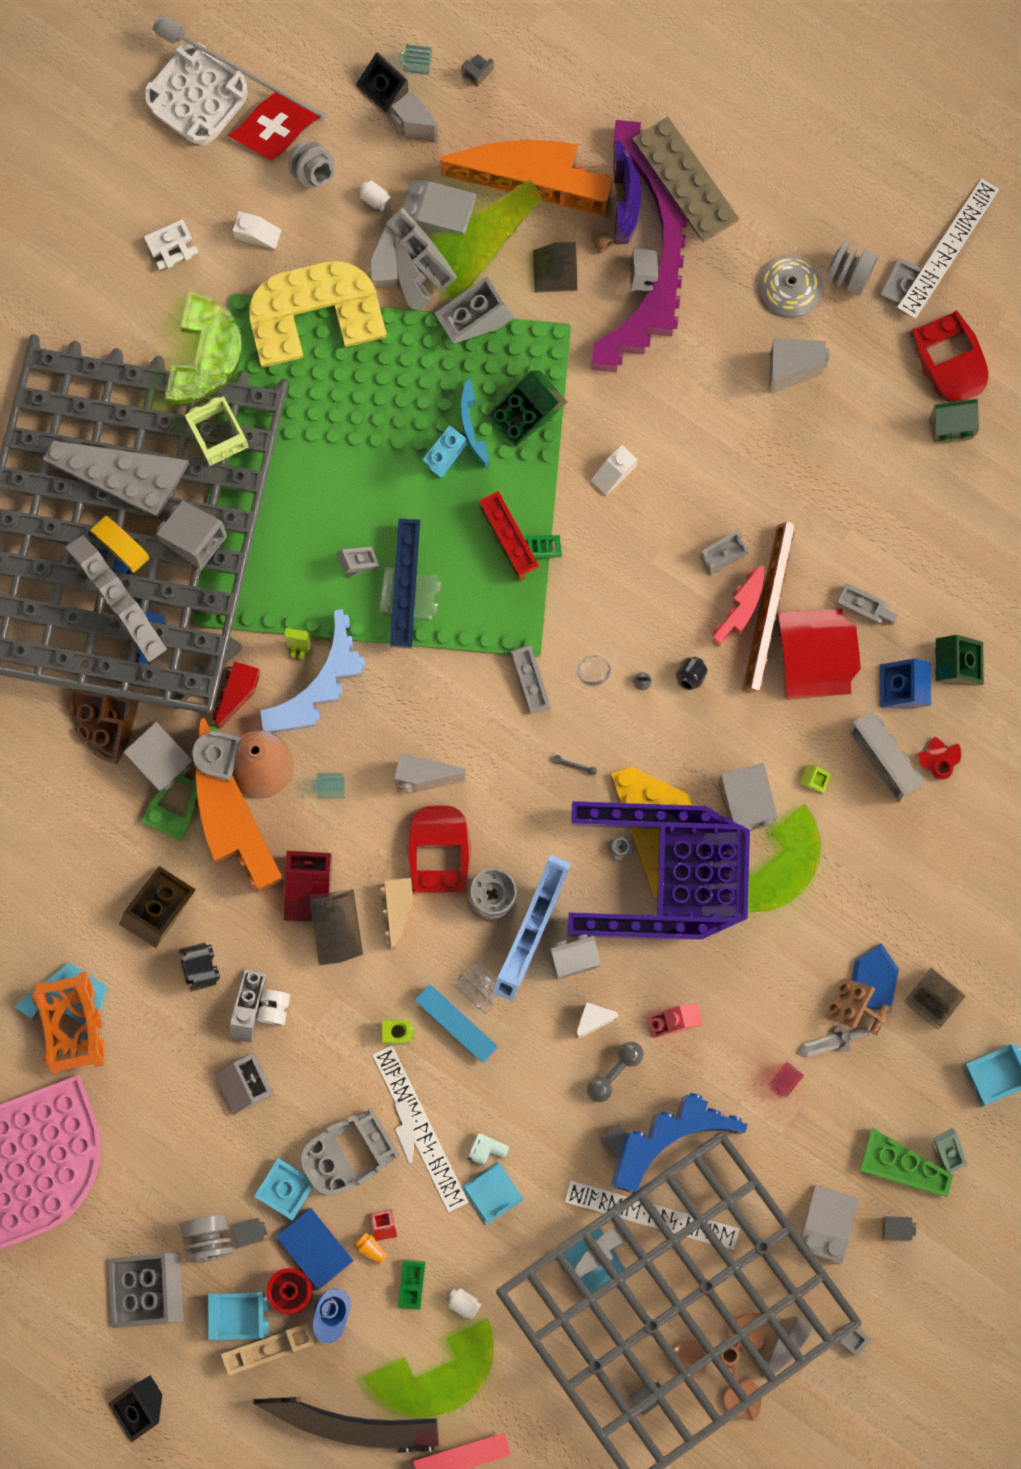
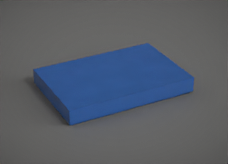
[276,1208,354,1290]

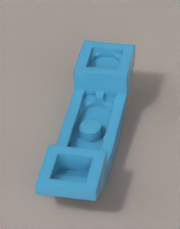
[461,379,489,468]

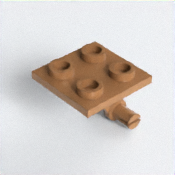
[824,978,891,1036]

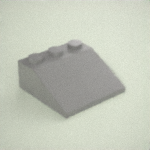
[108,1253,184,1328]

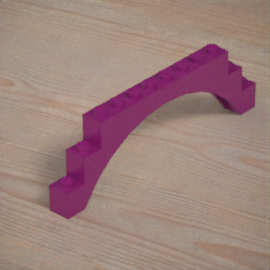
[591,120,687,372]

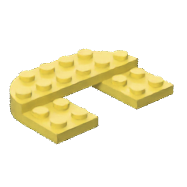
[249,261,387,368]

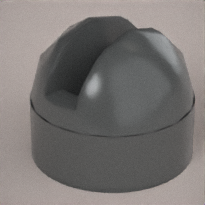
[634,672,651,691]

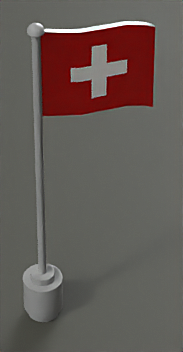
[152,15,325,161]

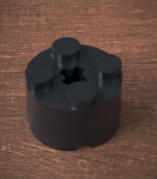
[179,942,220,992]

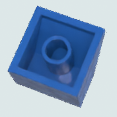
[880,658,931,708]

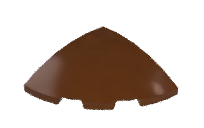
[68,688,138,764]

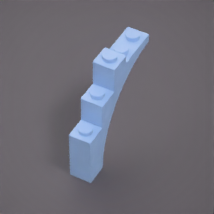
[260,609,365,733]
[492,855,571,1001]

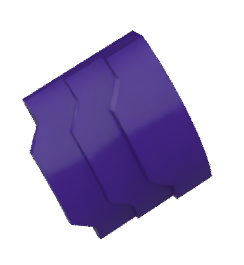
[613,140,641,244]

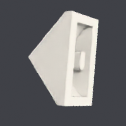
[576,1003,619,1039]

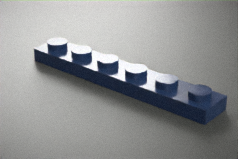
[390,518,421,649]

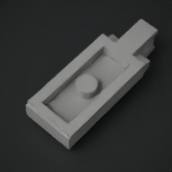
[836,584,897,625]

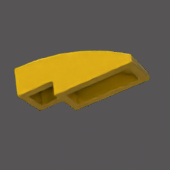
[90,516,150,573]

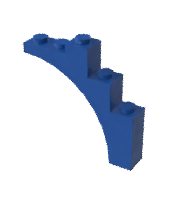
[610,1093,748,1193]

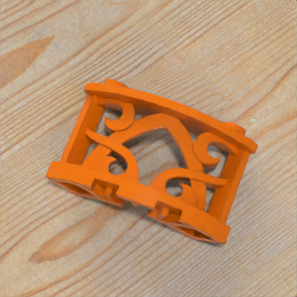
[32,972,105,1075]

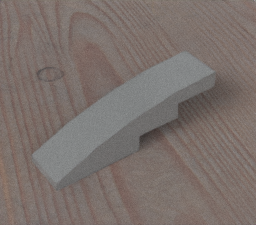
[386,207,457,292]

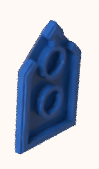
[851,943,899,1013]

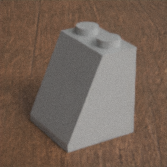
[769,339,829,393]
[156,501,227,570]
[124,722,192,791]
[718,762,777,831]

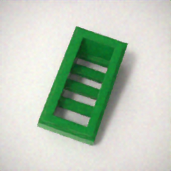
[523,535,562,559]

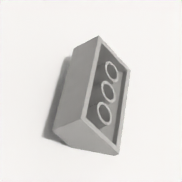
[849,712,923,802]

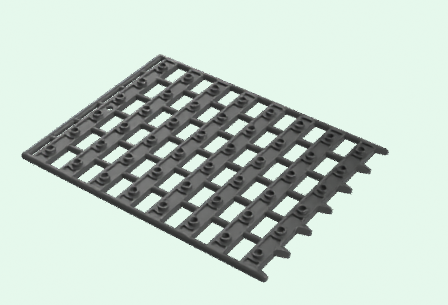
[0,334,289,714]

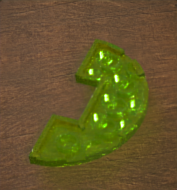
[164,292,242,404]
[748,804,821,913]
[363,1319,494,1417]

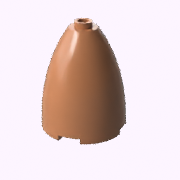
[232,730,294,798]

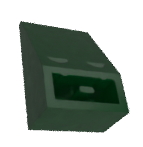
[487,370,568,447]

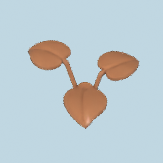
[667,1313,766,1421]

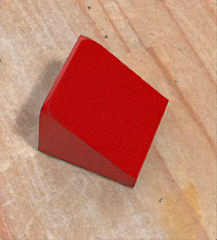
[370,1209,397,1241]

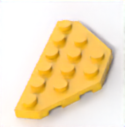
[611,767,692,899]

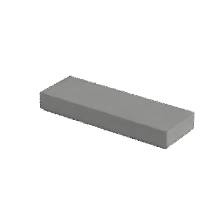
[510,645,551,714]

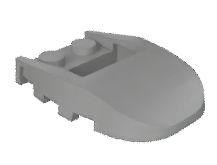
[301,1108,399,1195]

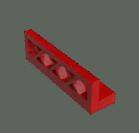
[479,491,539,581]

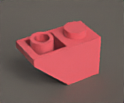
[648,1003,702,1038]

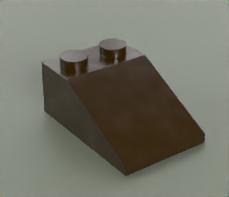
[119,866,196,948]

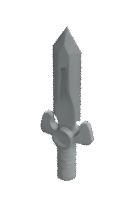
[796,1025,869,1057]

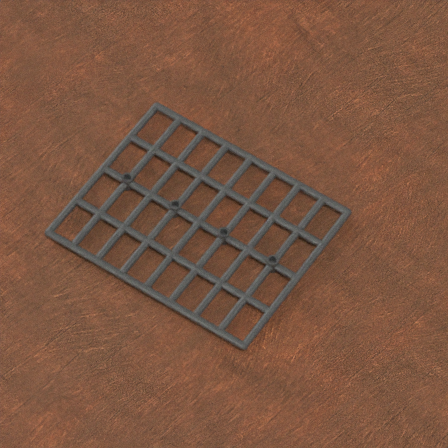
[496,1132,862,1469]

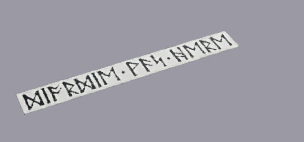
[898,178,999,318]
[373,1045,469,1212]
[565,1181,740,1250]

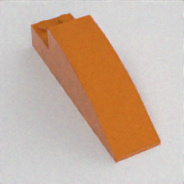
[440,140,613,217]
[196,718,283,892]

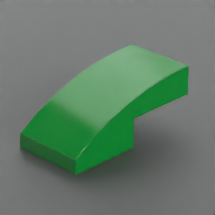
[398,1259,426,1310]

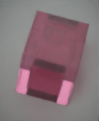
[769,1061,804,1098]

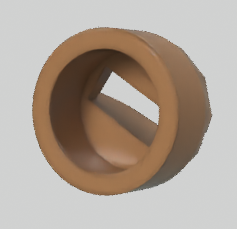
[595,233,613,253]

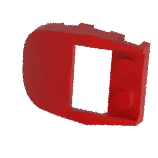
[910,310,989,402]
[407,805,471,894]

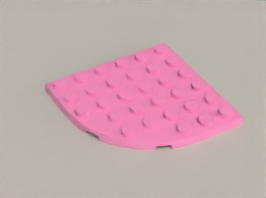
[0,1075,101,1250]

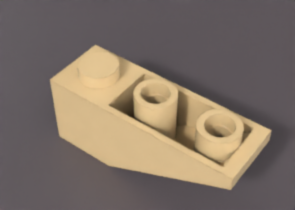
[381,878,414,949]

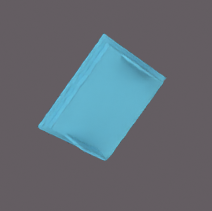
[462,1162,524,1225]

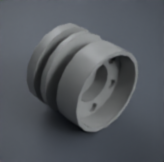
[826,241,878,296]
[468,868,517,921]
[180,1214,233,1263]

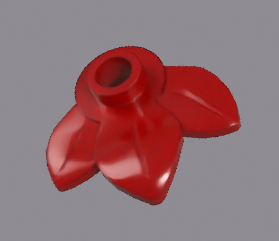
[918,737,962,780]

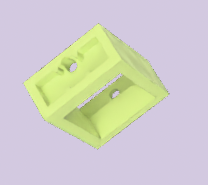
[185,396,249,466]

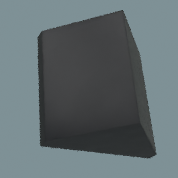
[356,52,409,113]

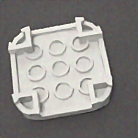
[145,43,248,146]

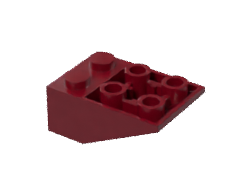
[284,851,332,923]

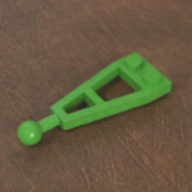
[141,724,219,841]

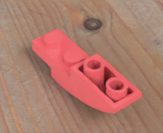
[712,565,764,647]

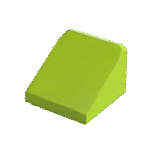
[799,765,832,794]

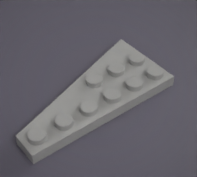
[43,441,189,518]

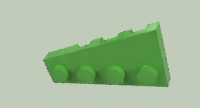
[860,1127,953,1197]

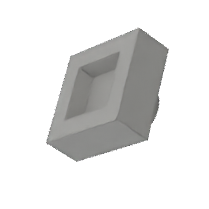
[839,1328,872,1357]

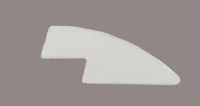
[395,1099,414,1163]

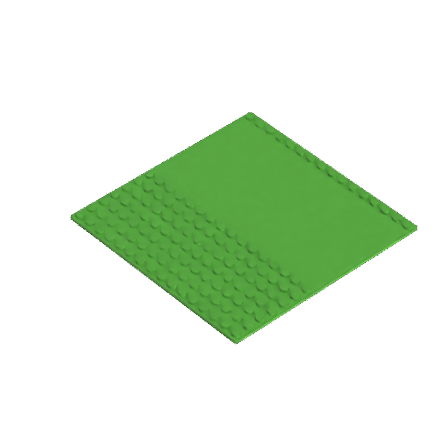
[194,294,571,657]

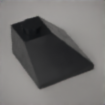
[108,1375,163,1442]

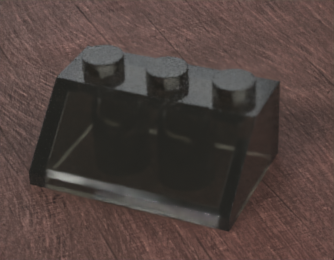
[309,889,363,966]

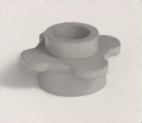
[608,835,634,861]

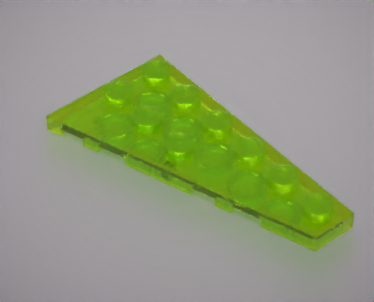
[434,179,543,300]

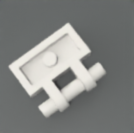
[144,219,198,270]

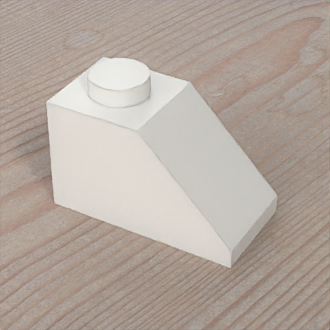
[233,211,281,250]
[591,445,638,496]

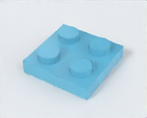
[254,1158,313,1221]

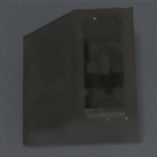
[903,968,966,1030]

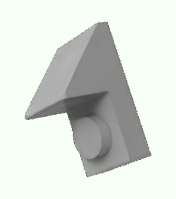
[336,546,379,578]

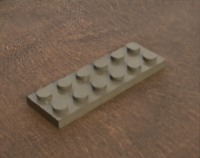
[632,116,739,243]

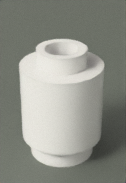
[359,181,391,211]
[447,1288,482,1320]

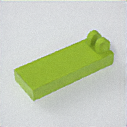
[284,628,311,660]

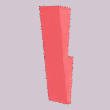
[413,1433,511,1469]

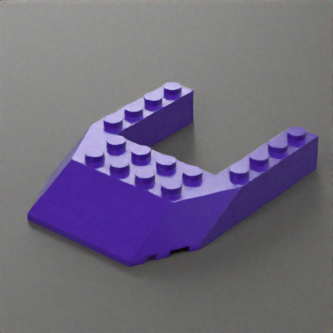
[567,801,750,940]

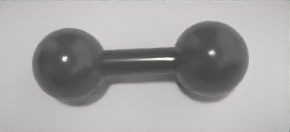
[587,1041,644,1102]

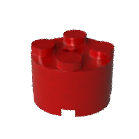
[266,1268,313,1315]

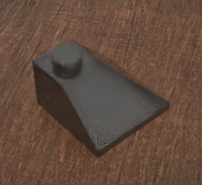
[533,242,577,293]

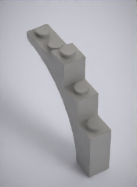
[65,535,167,662]

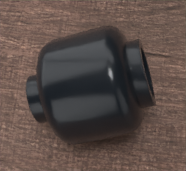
[676,657,708,690]

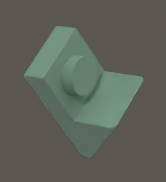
[932,1128,968,1173]

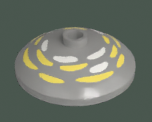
[758,255,823,318]

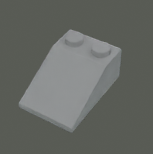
[403,180,477,234]
[435,276,515,344]
[394,754,466,793]
[797,1185,859,1264]

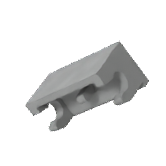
[629,248,658,291]
[700,530,748,575]

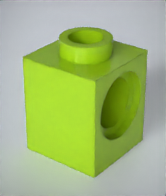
[382,1020,414,1045]

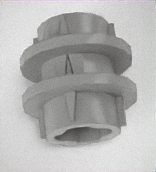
[288,141,334,187]

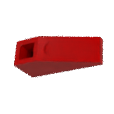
[213,661,261,729]

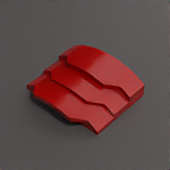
[777,608,861,700]

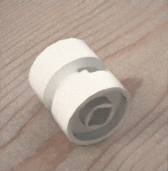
[256,989,291,1026]

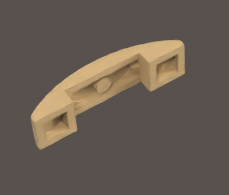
[221,1323,315,1376]

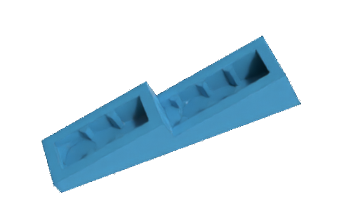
[415,984,498,1064]

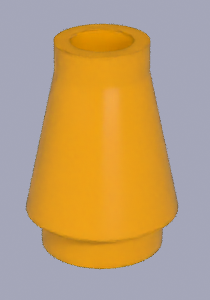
[353,1232,388,1265]

